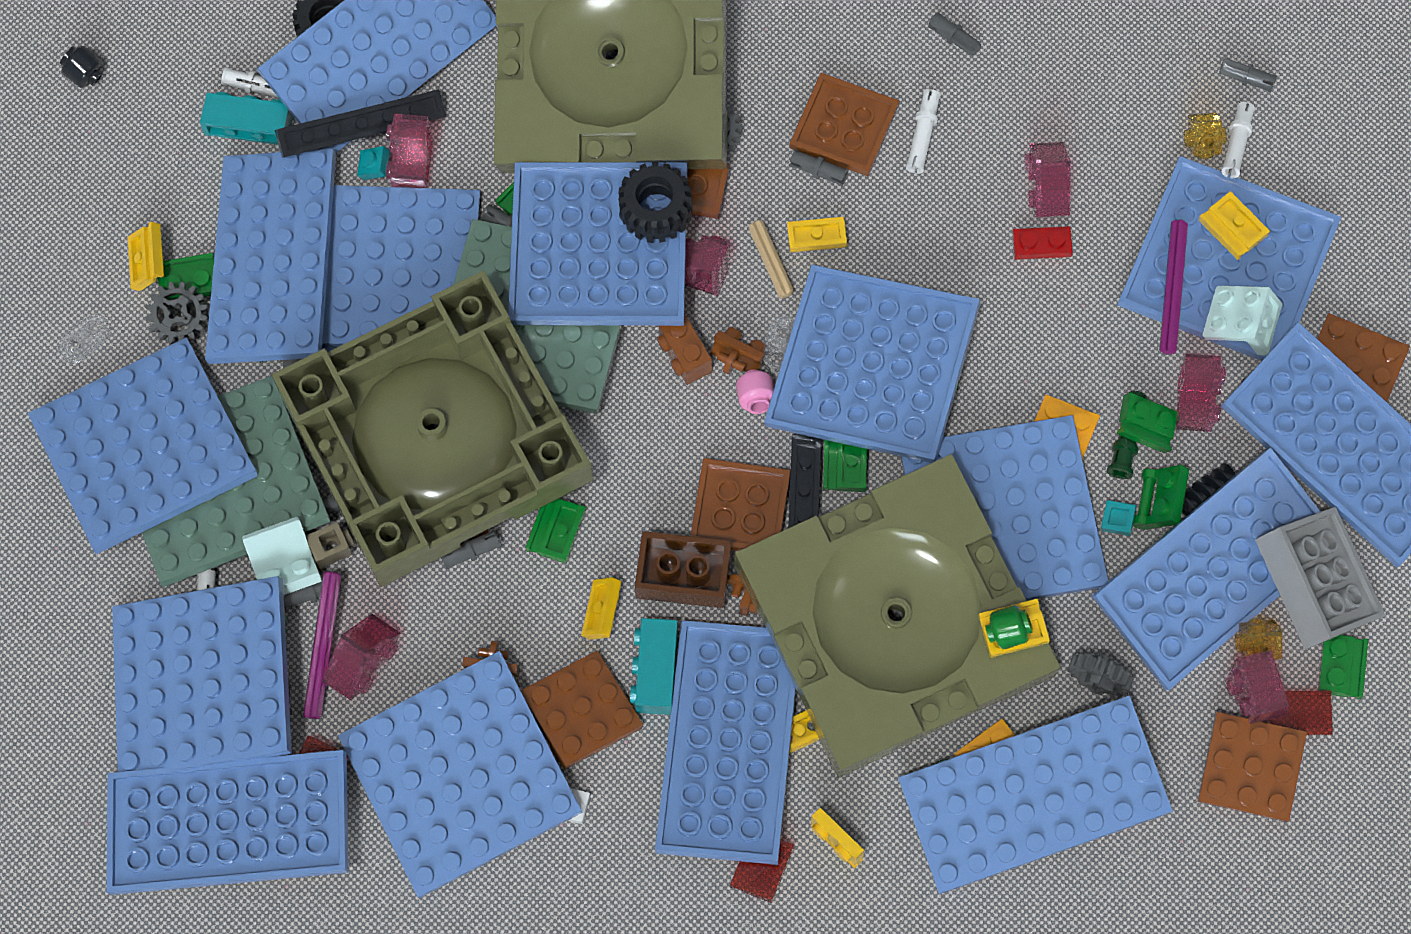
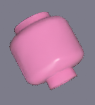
[736,369,774,414]

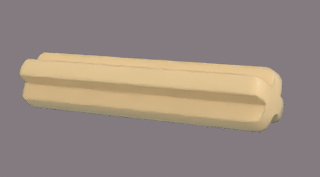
[749,220,793,299]

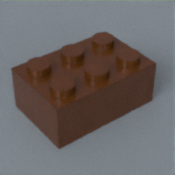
[634,531,731,608]

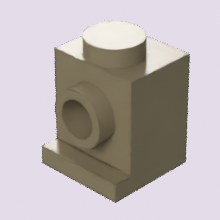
[305,522,354,571]

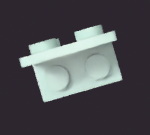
[1203,286,1282,355]
[242,517,322,595]

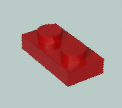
[1012,226,1073,260]

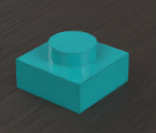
[357,146,390,180]
[1101,500,1137,536]

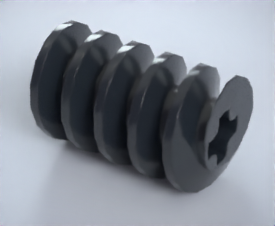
[1182,463,1236,516]

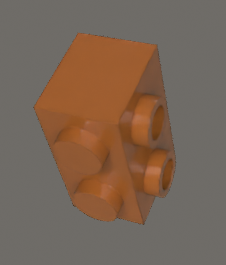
[656,313,712,385]

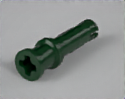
[1107,391,1147,479]

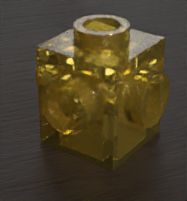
[1184,112,1227,159]
[1235,618,1282,664]

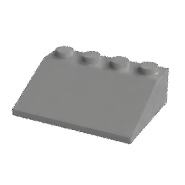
[1255,507,1386,650]

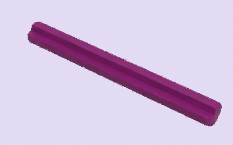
[1159,219,1188,355]
[303,572,341,720]

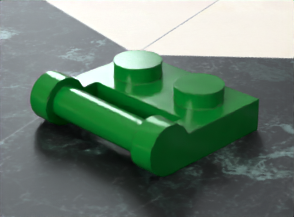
[1133,465,1189,530]

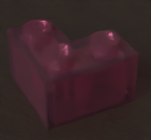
[386,114,433,188]
[1024,142,1071,217]
[685,235,730,297]
[1176,354,1226,432]
[322,614,401,700]
[1225,650,1290,724]

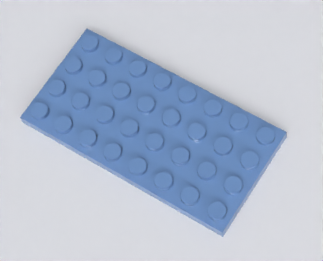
[256,0,496,153]
[205,149,336,364]
[1221,322,1411,568]
[1091,447,1321,691]
[655,620,796,865]
[898,695,1173,894]
[106,750,349,895]

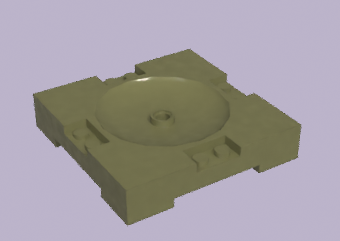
[494,0,728,173]
[271,270,594,588]
[734,454,1061,778]

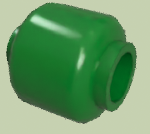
[985,605,1033,649]

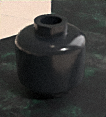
[60,46,103,88]

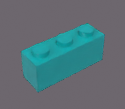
[200,92,293,145]
[630,618,678,715]

